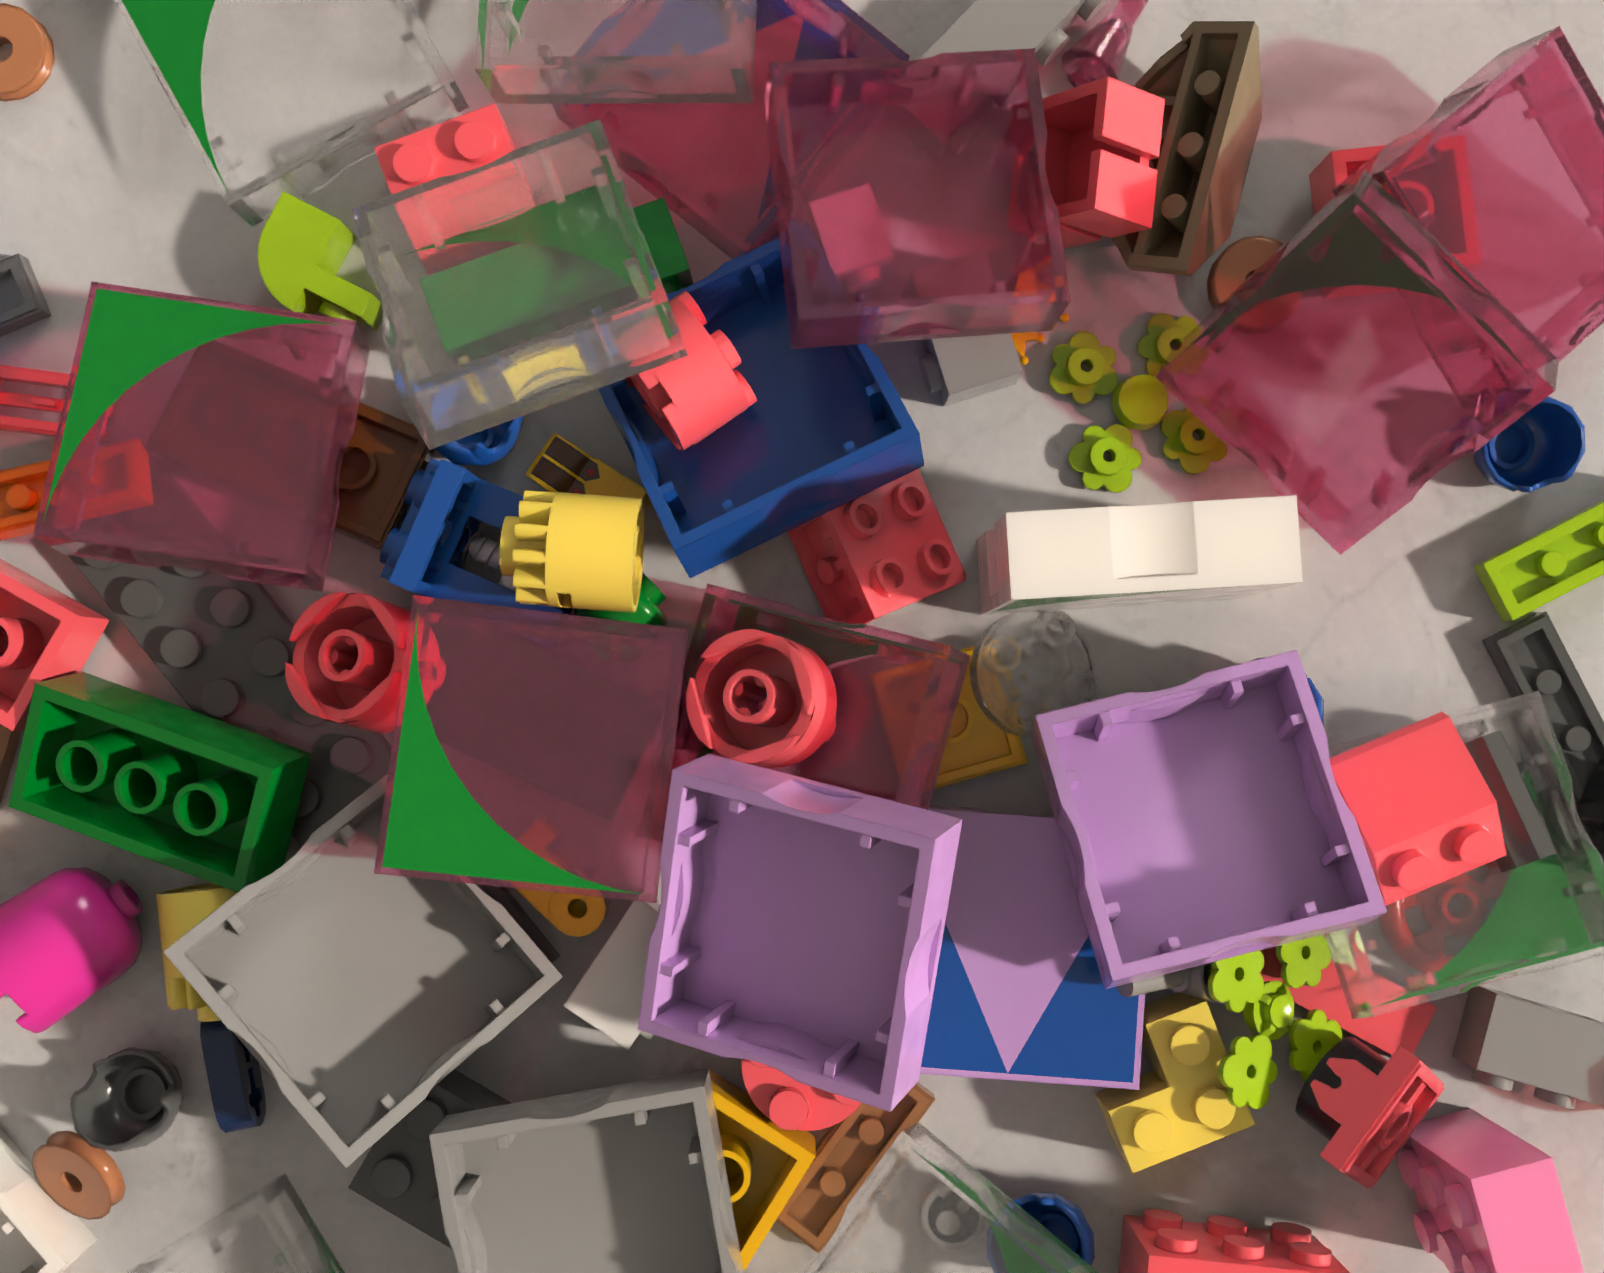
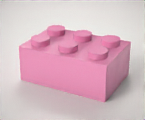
[1396,1108,1584,1273]

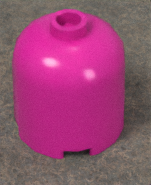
[0,867,143,1033]

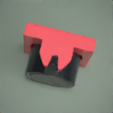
[1295,1037,1445,1189]

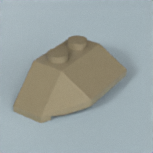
[1112,21,1262,276]

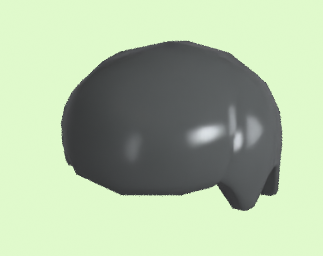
[70,1047,183,1152]

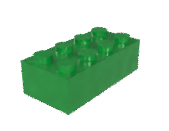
[8,672,312,892]

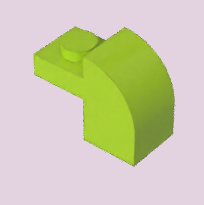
[258,191,388,331]

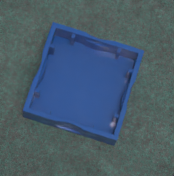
[573,224,924,578]

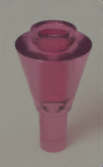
[1062,0,1149,88]

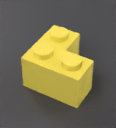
[1095,992,1255,1173]

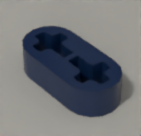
[200,1020,266,1133]

